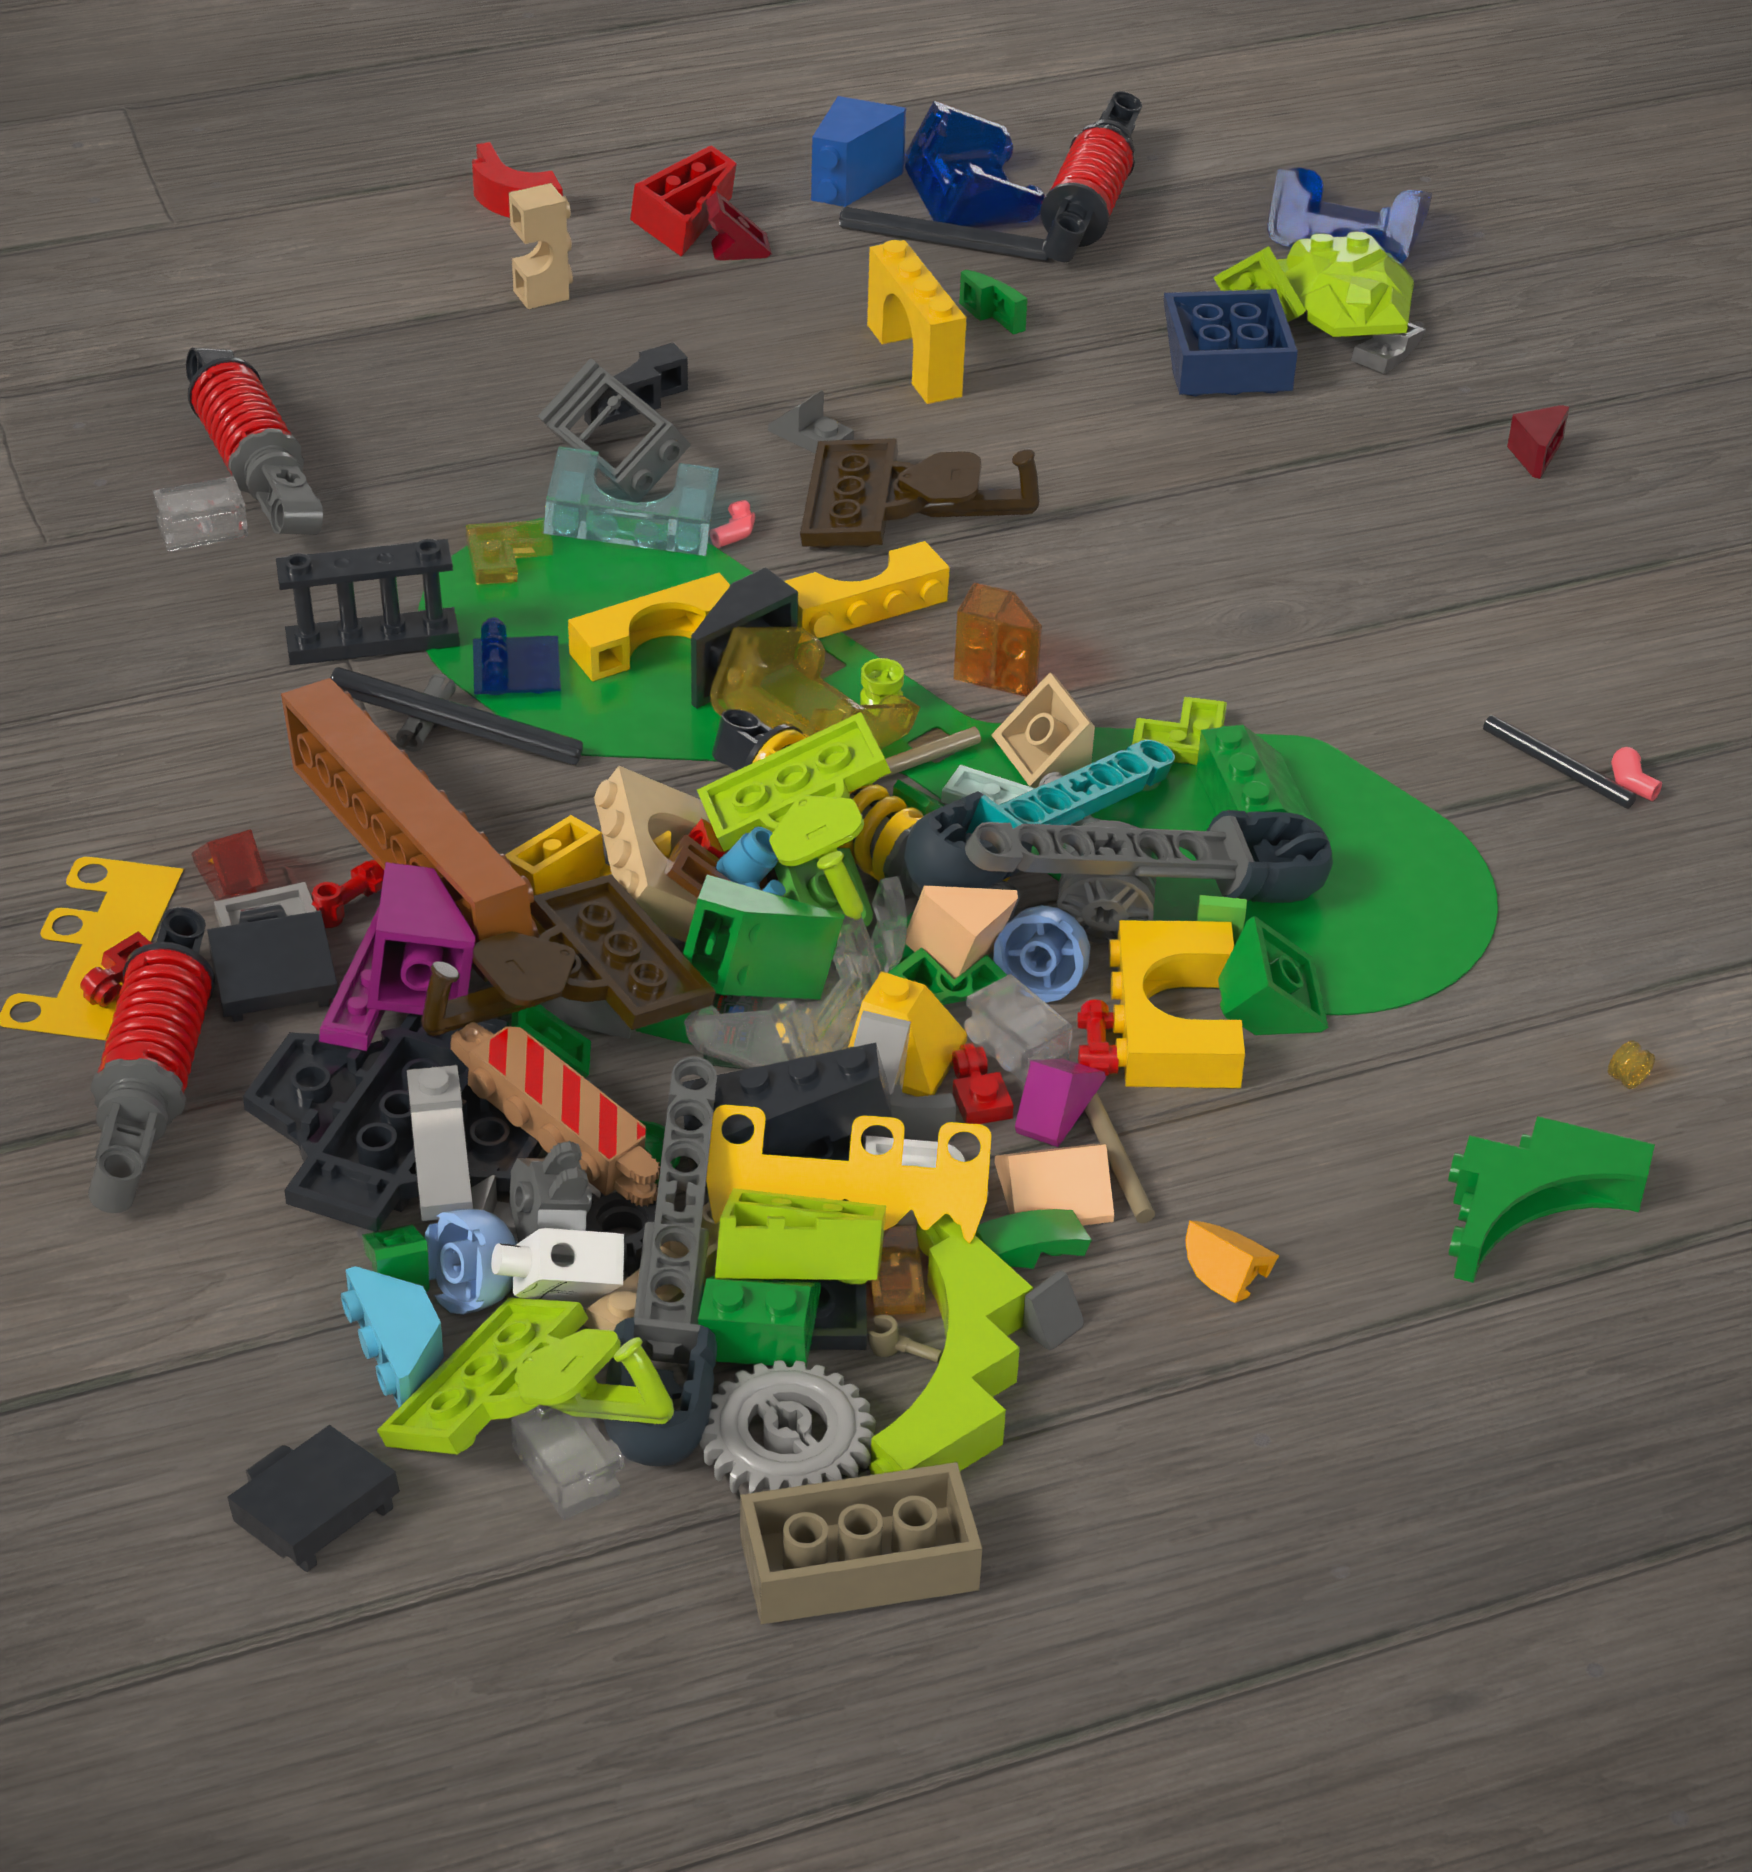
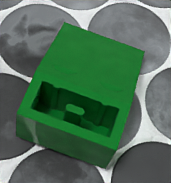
[683,875,845,999]

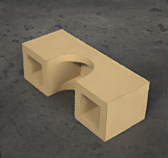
[509,183,573,309]

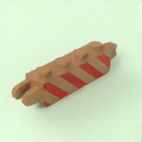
[451,1022,660,1207]

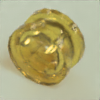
[1607,1040,1655,1089]

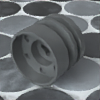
[1057,820,1158,944]

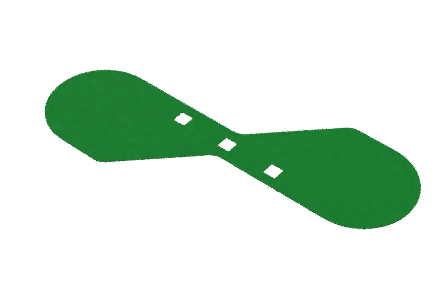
[418,514,1498,1015]

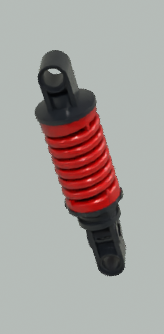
[1040,91,1142,262]

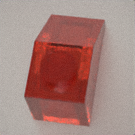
[191,829,268,900]

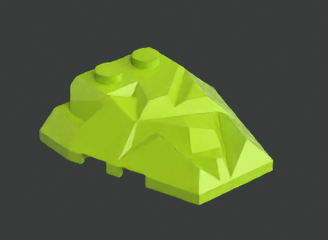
[1277,232,1414,337]

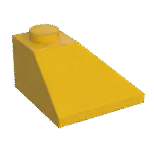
[848,971,968,1097]

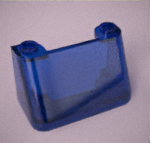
[905,101,1045,228]
[1267,166,1433,263]

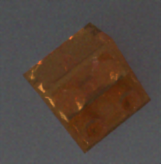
[954,583,1042,697]

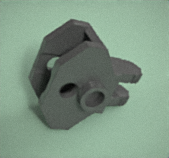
[509,1141,592,1243]

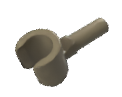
[868,1315,942,1363]

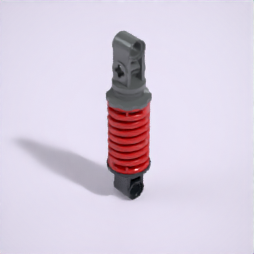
[186,347,323,535]
[88,907,215,1213]

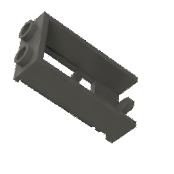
[538,358,691,504]

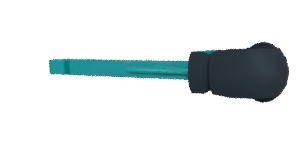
[904,740,1175,889]

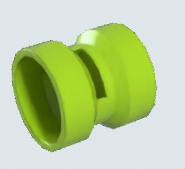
[860,658,904,719]

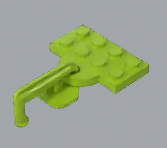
[697,712,891,921]
[377,1298,674,1455]

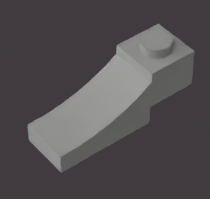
[407,1065,473,1221]

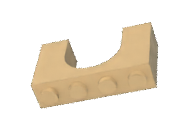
[594,766,711,942]

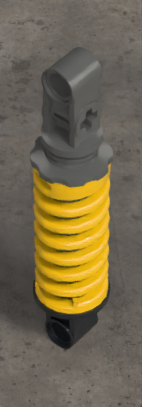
[712,709,1021,921]

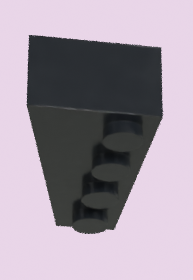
[682,1042,892,1191]

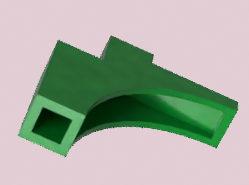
[1448,1116,1655,1283]

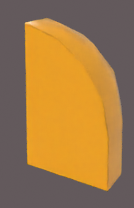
[1185,1220,1279,1303]

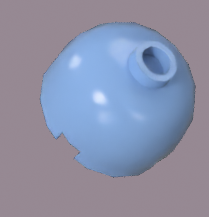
[424,1209,518,1314]

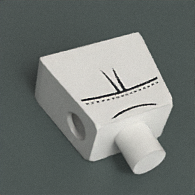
[491,1228,624,1308]

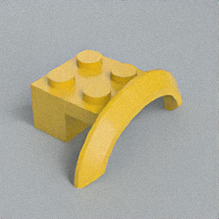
[505,815,671,936]

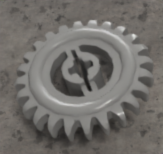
[699,1360,876,1493]

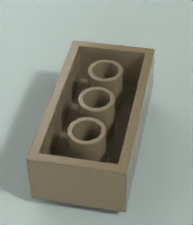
[740,1462,983,1625]

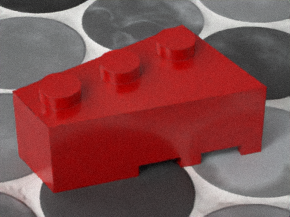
[630,145,737,257]

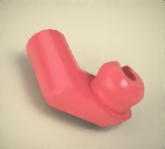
[710,500,755,548]
[1611,747,1662,801]

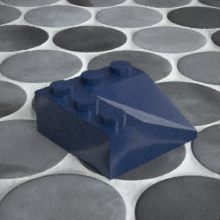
[1164,289,1298,396]

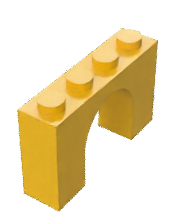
[867,240,966,404]
[1109,920,1245,1088]

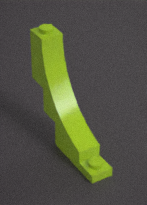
[869,1214,1033,1475]

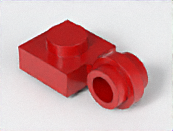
[80,931,151,1007]
[952,1043,1014,1124]

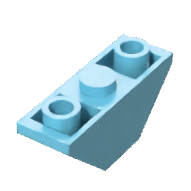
[341,1266,444,1407]

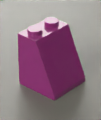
[367,862,475,1015]

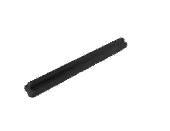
[839,207,1050,262]
[330,667,583,765]

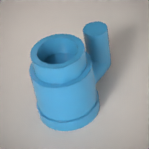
[717,827,786,896]

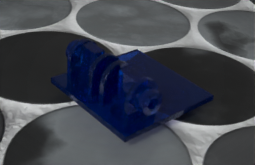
[473,617,561,695]

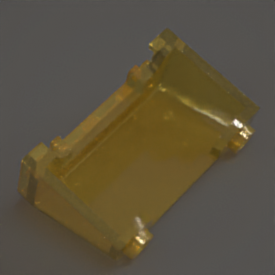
[710,627,920,750]

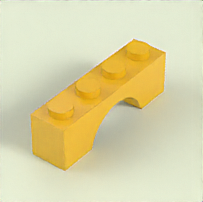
[785,541,950,644]
[568,573,730,681]

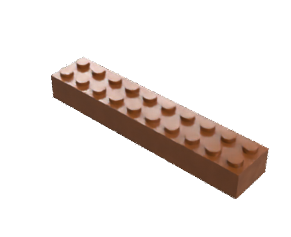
[281,678,539,982]

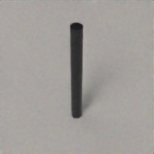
[1483,715,1637,809]

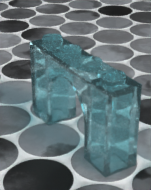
[543,447,719,556]

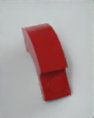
[472,142,563,218]

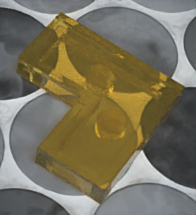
[465,520,553,584]

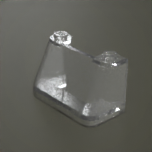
[684,913,882,1069]

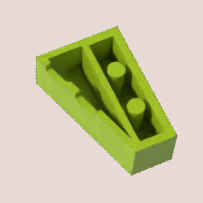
[715,1188,886,1284]

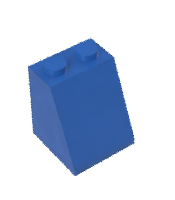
[811,96,906,207]

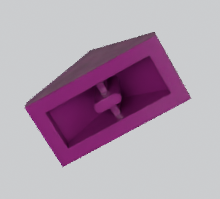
[1015,1058,1106,1147]

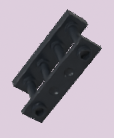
[276,539,460,666]

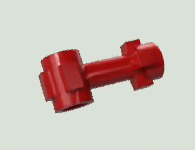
[311,860,384,928]
[1077,999,1119,1076]

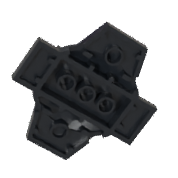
[243,1013,543,1232]

